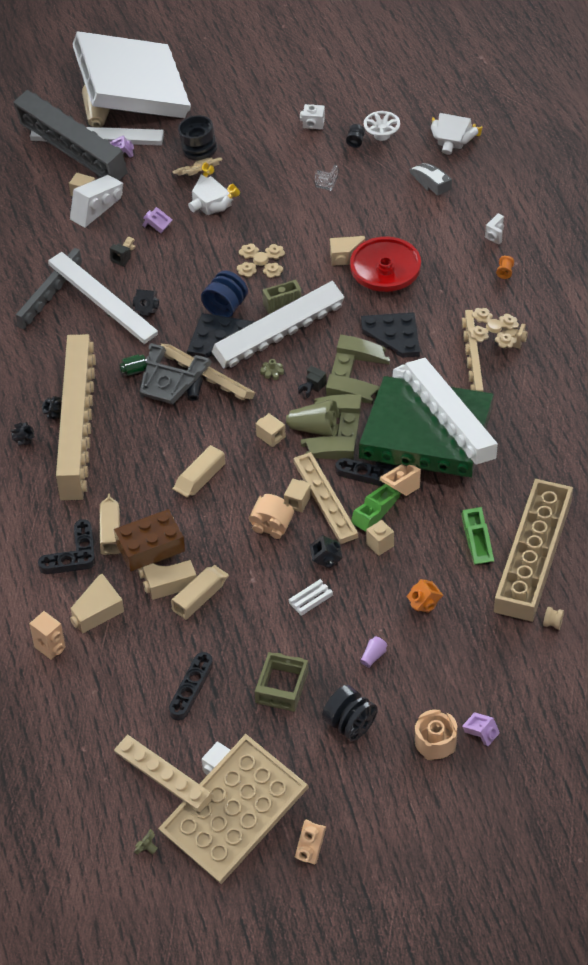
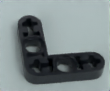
[336,458,396,486]
[38,519,95,574]

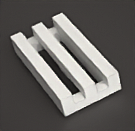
[289,579,333,616]

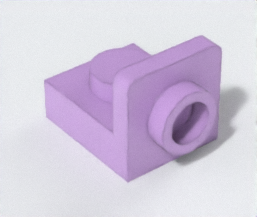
[110,135,134,158]
[142,207,172,233]
[462,712,499,746]

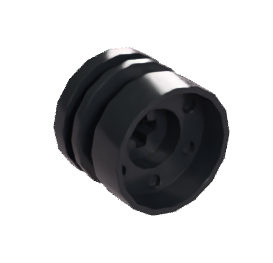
[178,115,217,160]
[322,685,378,741]

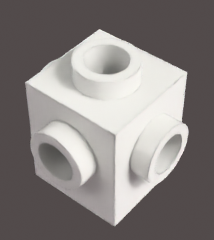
[300,104,325,129]

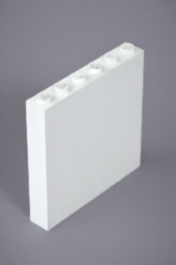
[72,31,191,118]

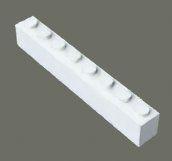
[212,281,345,369]
[403,358,498,464]

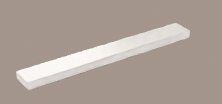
[30,127,164,145]
[48,252,158,344]

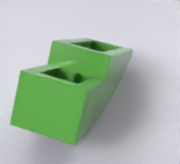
[351,484,401,531]
[461,507,494,565]

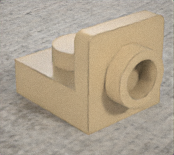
[502,324,528,349]

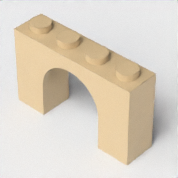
[138,517,197,600]

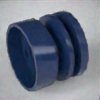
[201,270,248,317]

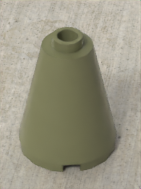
[286,400,340,437]

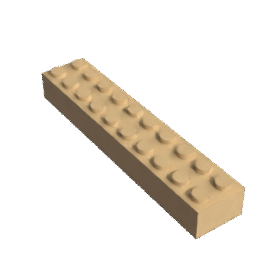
[56,334,96,500]

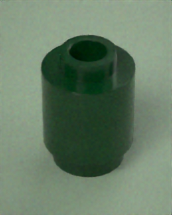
[119,354,147,376]

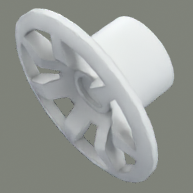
[364,111,400,141]

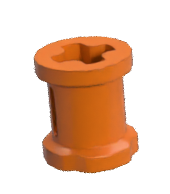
[496,255,514,279]

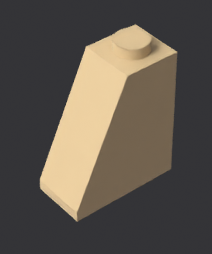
[70,574,124,634]

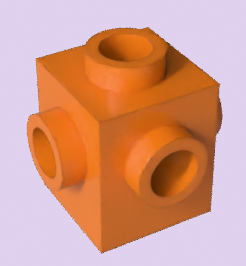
[406,579,443,613]

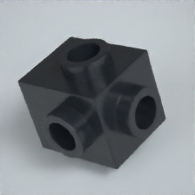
[133,289,159,316]
[309,535,343,568]

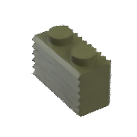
[262,280,302,314]

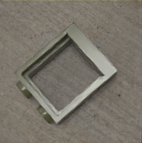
[255,652,309,712]

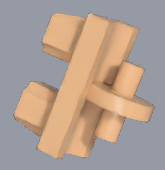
[295,820,326,865]

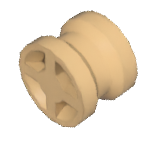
[543,607,564,630]

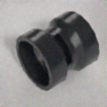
[346,124,365,148]

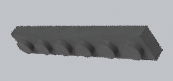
[16,248,82,329]

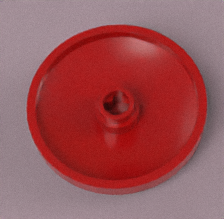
[350,237,421,292]

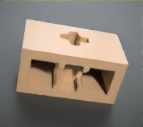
[29,611,65,660]

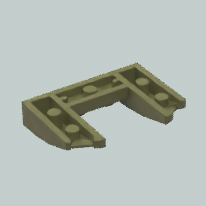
[326,334,390,404]
[301,394,362,460]

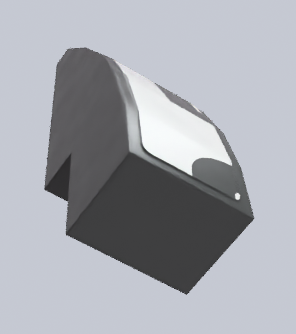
[409,163,452,196]

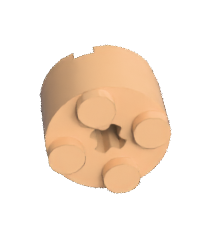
[249,494,294,539]
[415,710,457,760]

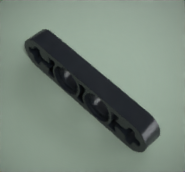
[169,652,213,721]

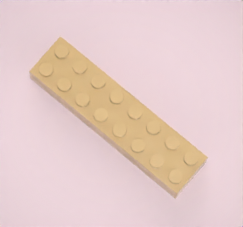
[494,479,573,622]

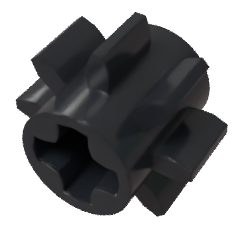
[42,396,62,420]
[11,422,35,446]

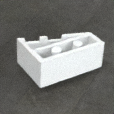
[70,175,123,228]

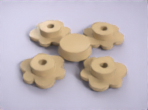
[172,157,223,176]
[237,244,285,278]
[469,308,519,348]

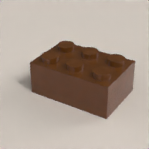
[114,509,185,572]

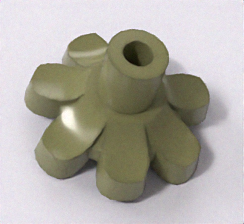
[260,359,284,380]
[134,829,158,855]

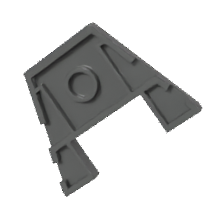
[140,343,212,404]

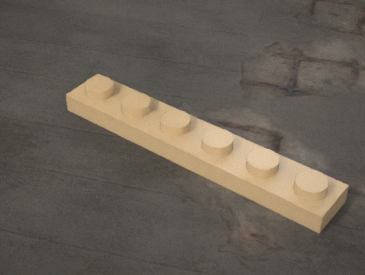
[462,310,483,392]
[161,343,256,400]
[294,452,358,544]
[114,734,214,813]

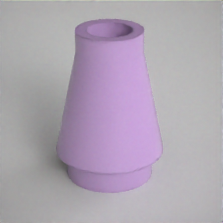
[360,636,388,667]

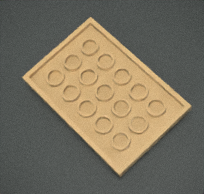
[158,734,309,884]

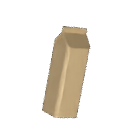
[172,445,225,497]
[100,494,120,555]
[171,565,229,620]

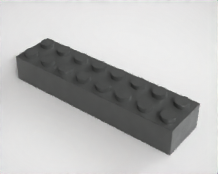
[13,90,128,180]

